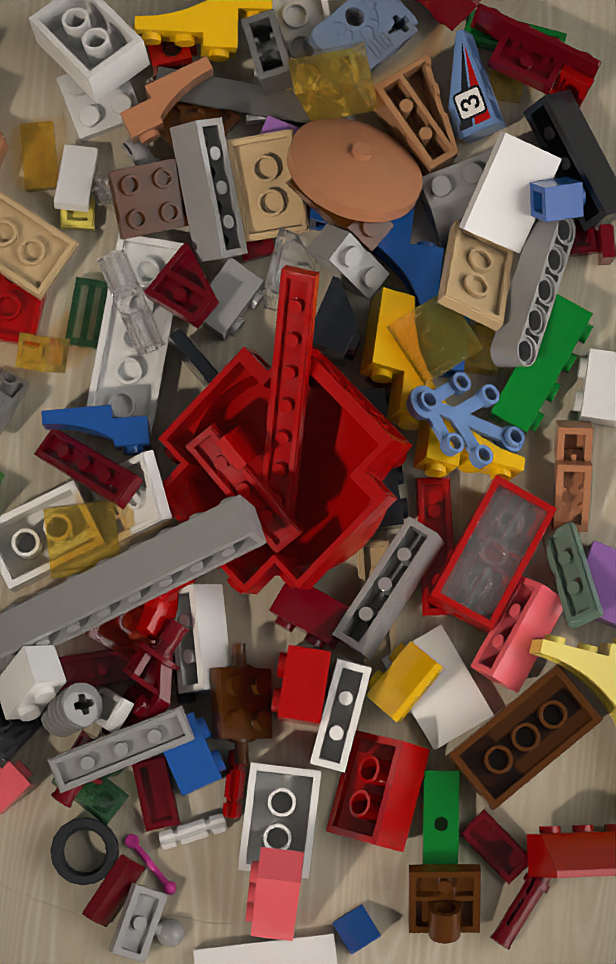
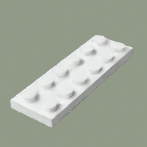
[82,234,183,440]

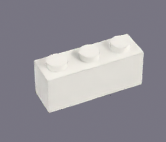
[174,584,231,694]
[310,658,372,773]

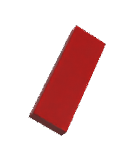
[215,421,264,472]

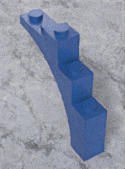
[309,205,470,378]

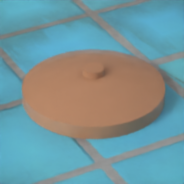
[287,118,423,223]

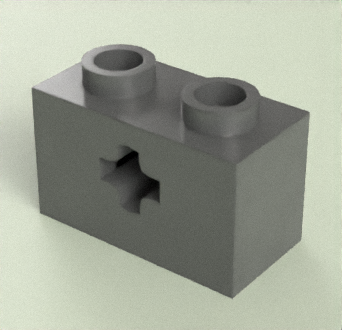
[241,9,298,96]

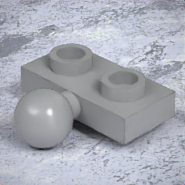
[109,882,184,963]

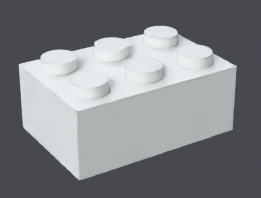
[28,0,150,103]
[0,480,107,593]
[238,762,321,879]

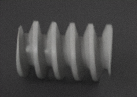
[41,683,103,737]

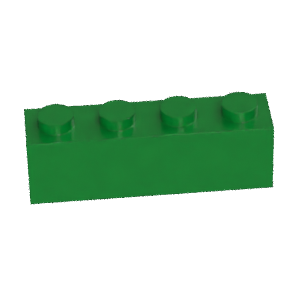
[488,294,594,436]

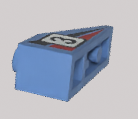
[448,29,507,144]

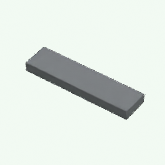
[47,705,195,793]

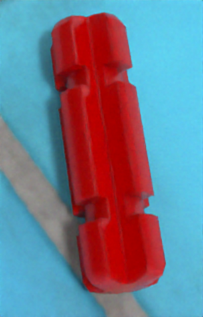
[222,749,246,819]

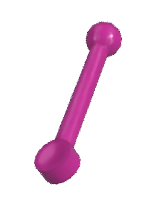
[125,834,177,895]

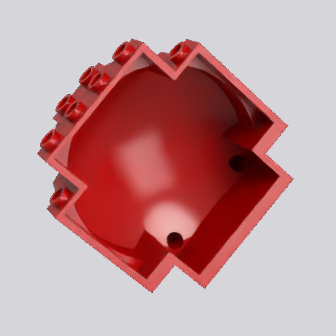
[158,346,413,595]

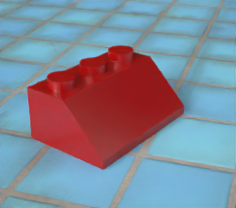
[326,730,430,852]
[527,824,616,878]

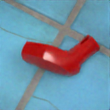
[136,578,197,641]

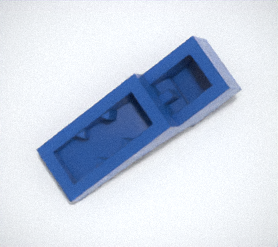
[41,405,151,456]

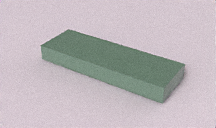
[542,521,604,630]

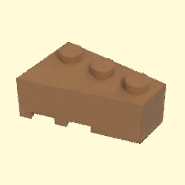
[366,53,459,177]

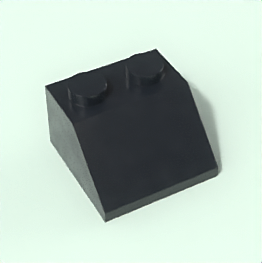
[312,276,361,368]

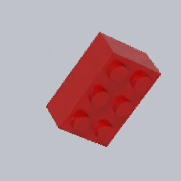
[271,645,331,727]

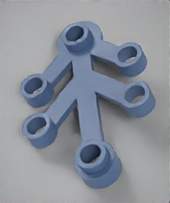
[406,372,525,469]

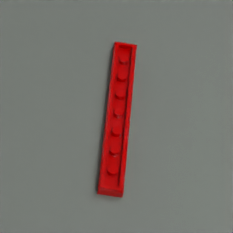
[261,265,320,518]

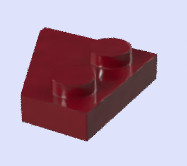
[144,242,219,329]

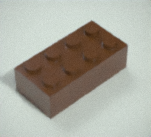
[446,665,603,810]

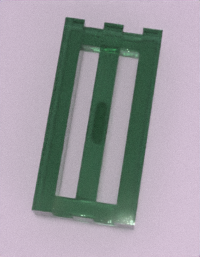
[64,277,109,350]

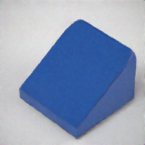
[332,905,381,955]

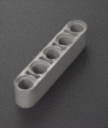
[490,218,576,367]

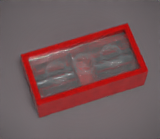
[425,474,557,635]

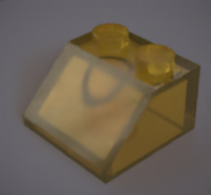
[288,42,378,121]

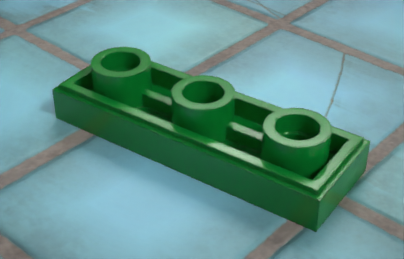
[422,770,459,864]

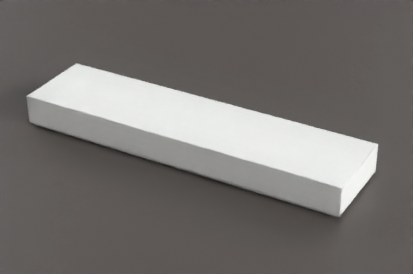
[193,933,337,964]

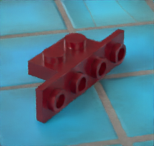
[470,4,601,95]

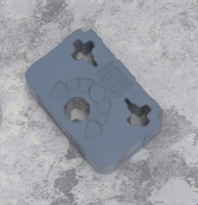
[303,0,418,92]

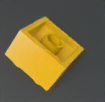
[366,641,444,723]

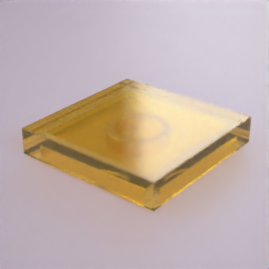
[387,295,484,385]
[43,500,120,579]

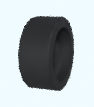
[50,817,119,886]

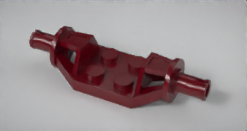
[51,618,190,808]

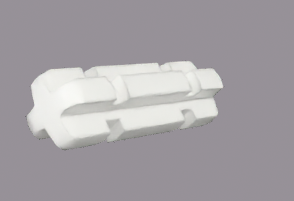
[159,813,228,850]

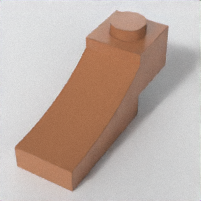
[120,56,213,145]
[552,420,593,532]

